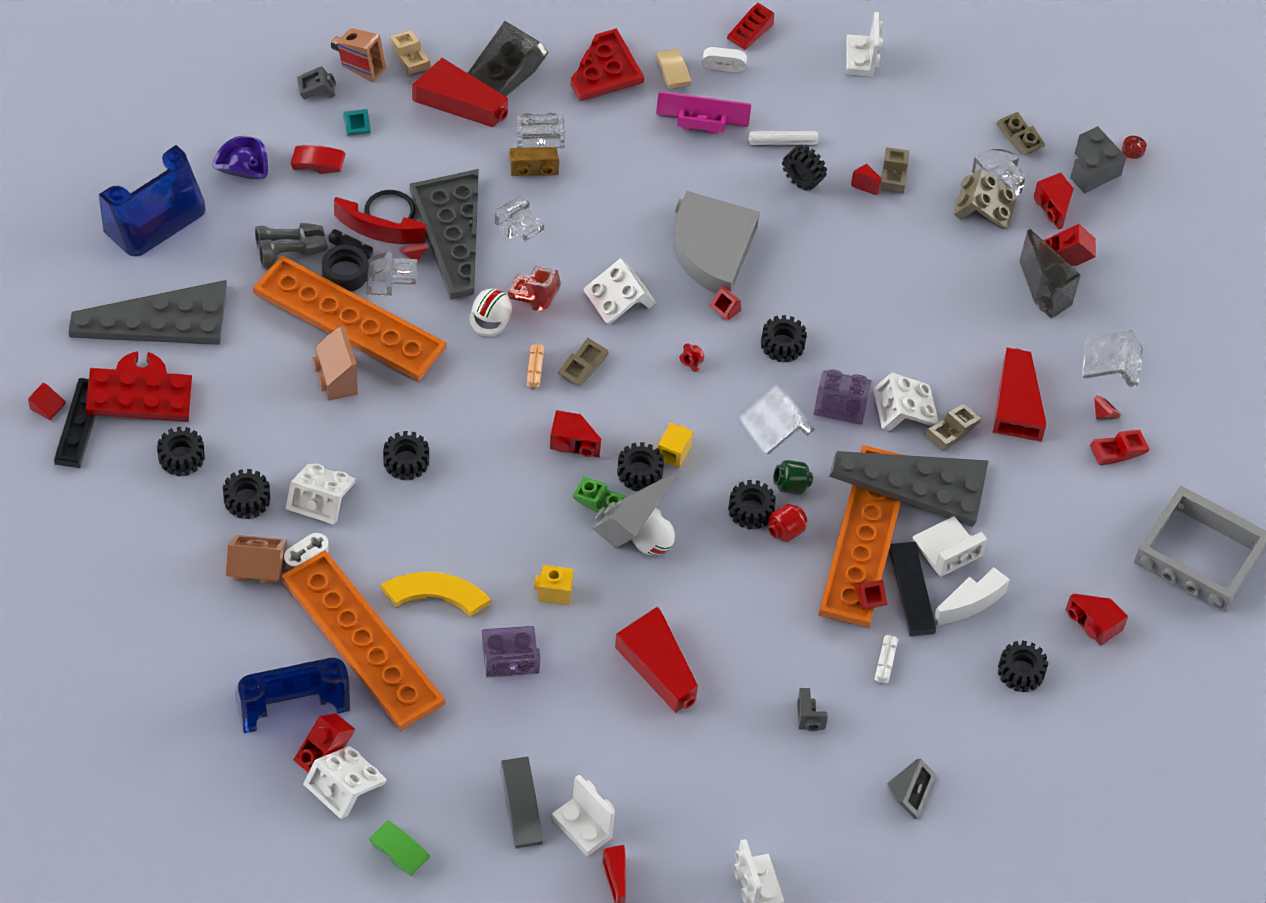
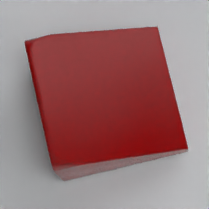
[851,163,882,195]
[28,382,66,421]
[854,579,888,610]

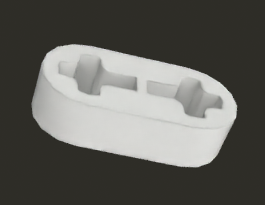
[702,47,747,72]
[284,533,329,571]

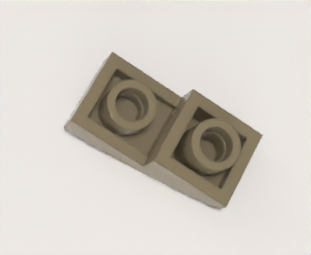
[996,111,1045,155]

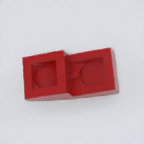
[290,145,346,174]
[1090,430,1150,465]

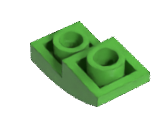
[573,476,628,513]
[369,820,430,876]

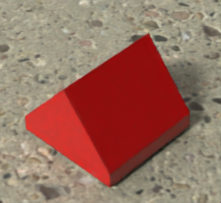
[709,286,741,320]

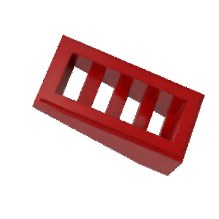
[727,3,775,50]
[602,845,626,903]

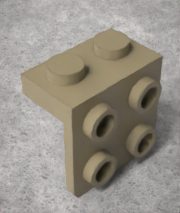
[954,168,1017,229]

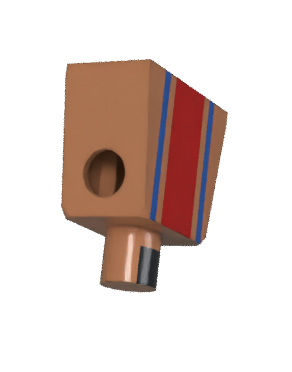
[331,28,386,82]

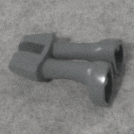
[255,223,328,268]

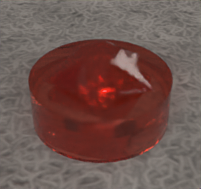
[1122,136,1147,159]

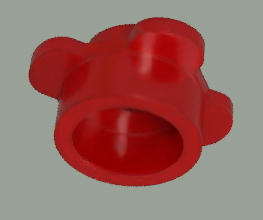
[679,343,704,372]

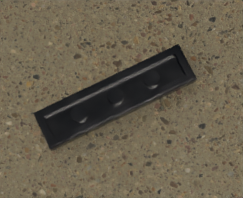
[54,378,96,468]
[889,542,936,636]

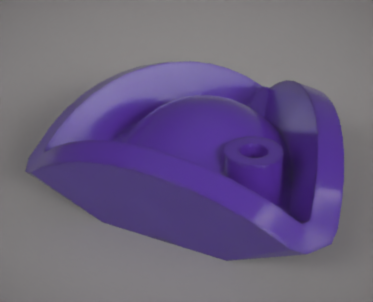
[212,136,268,179]

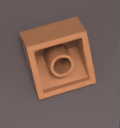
[312,325,358,401]
[226,535,287,584]

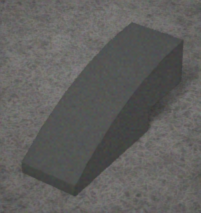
[501,756,543,848]

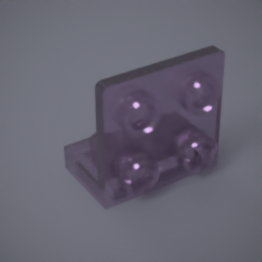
[813,369,872,425]
[481,626,540,678]

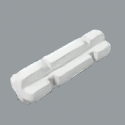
[875,635,898,684]

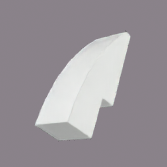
[934,567,1010,625]

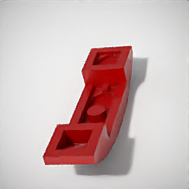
[334,197,427,244]

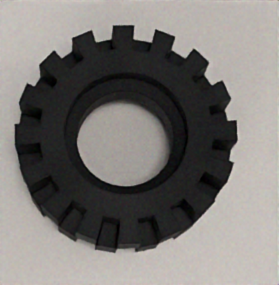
[782,145,827,191]
[761,315,807,362]
[157,427,205,476]
[383,431,429,480]
[617,442,664,491]
[223,469,271,519]
[728,480,776,529]
[998,640,1048,692]

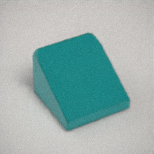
[343,109,371,135]

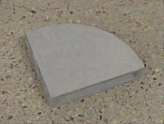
[674,191,760,294]

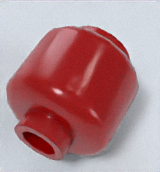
[768,504,807,542]

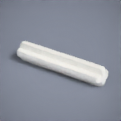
[748,131,818,145]

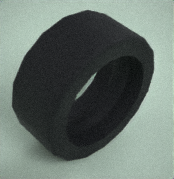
[322,245,369,292]

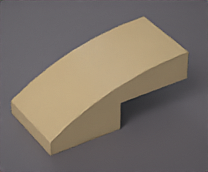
[390,30,431,75]
[656,49,691,89]

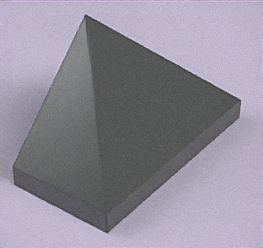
[887,759,936,819]

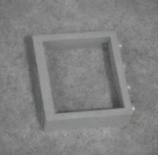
[1134,485,1266,612]

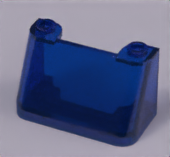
[99,145,206,257]
[235,658,350,733]

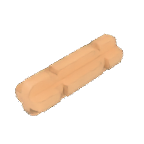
[526,344,544,389]

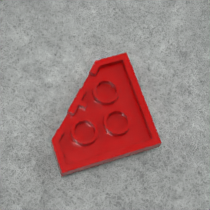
[571,28,644,101]

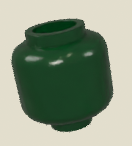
[773,460,813,494]

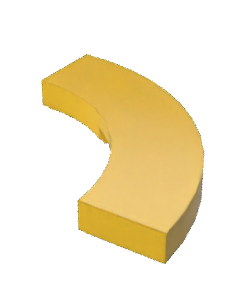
[381,572,491,617]

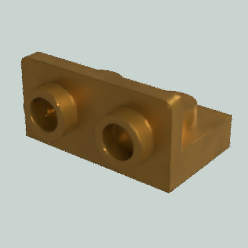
[509,147,559,176]

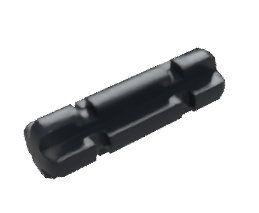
[329,229,374,260]

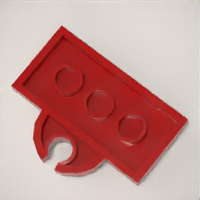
[86,351,192,422]

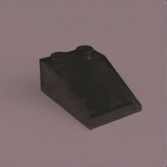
[468,21,549,97]
[1019,229,1081,319]

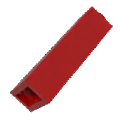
[412,58,509,127]
[992,347,1046,442]
[615,606,698,713]

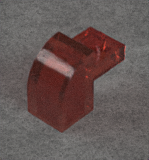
[507,266,561,311]

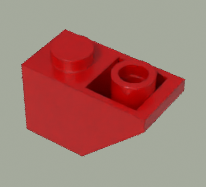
[1033,172,1074,230]
[1039,224,1096,266]
[550,410,602,457]
[1065,594,1128,646]
[293,713,355,773]

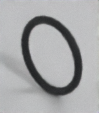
[364,190,415,224]

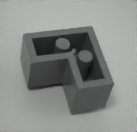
[1070,126,1127,194]

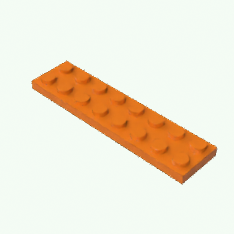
[253,256,446,382]
[818,445,903,628]
[281,550,445,732]

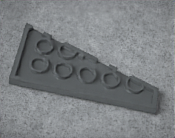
[410,169,479,300]
[69,280,227,345]
[829,451,989,527]

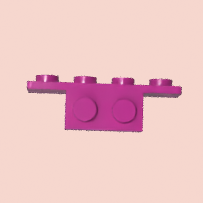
[656,91,752,134]

